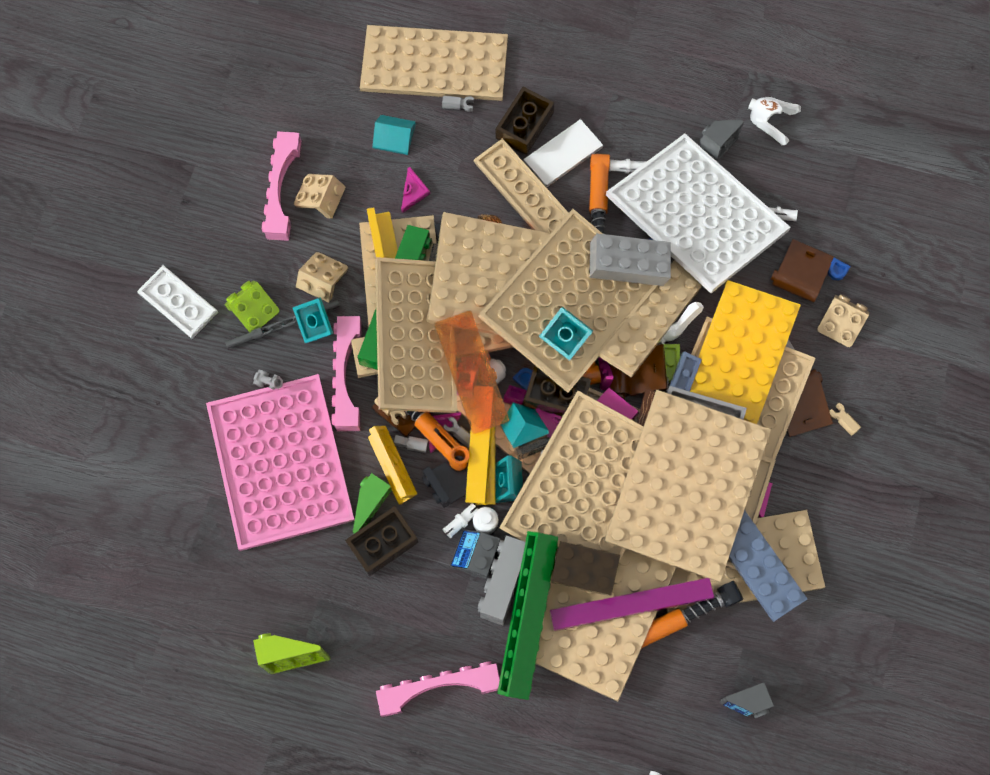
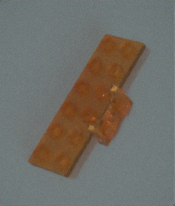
[434,310,509,434]

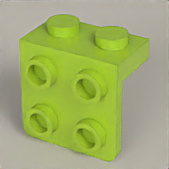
[224,281,279,332]

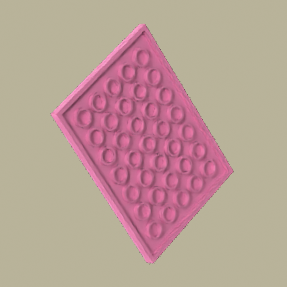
[206,374,355,551]

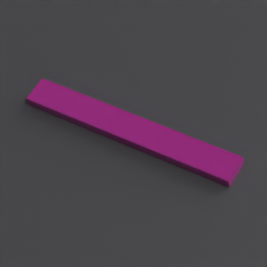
[550,578,714,631]

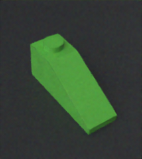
[353,473,392,534]

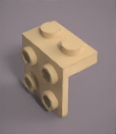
[294,174,346,218]
[296,252,348,303]
[818,294,869,347]

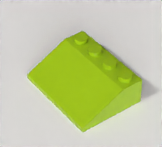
[253,633,330,674]

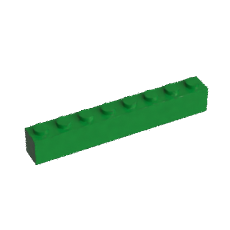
[357,225,432,370]
[497,531,558,700]

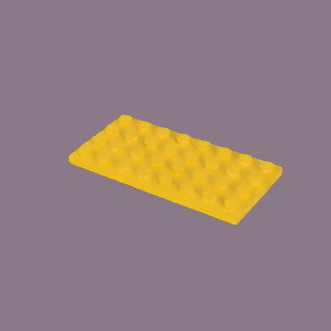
[690,280,801,424]

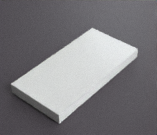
[523,119,603,188]
[137,265,218,339]

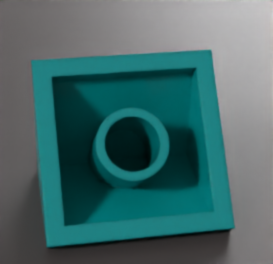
[372,115,416,155]
[293,297,333,343]
[539,306,593,361]
[500,402,549,448]
[496,455,523,503]

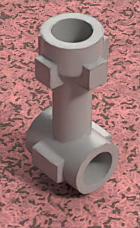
[253,370,283,390]

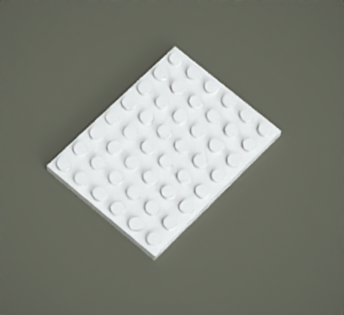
[606,134,790,293]

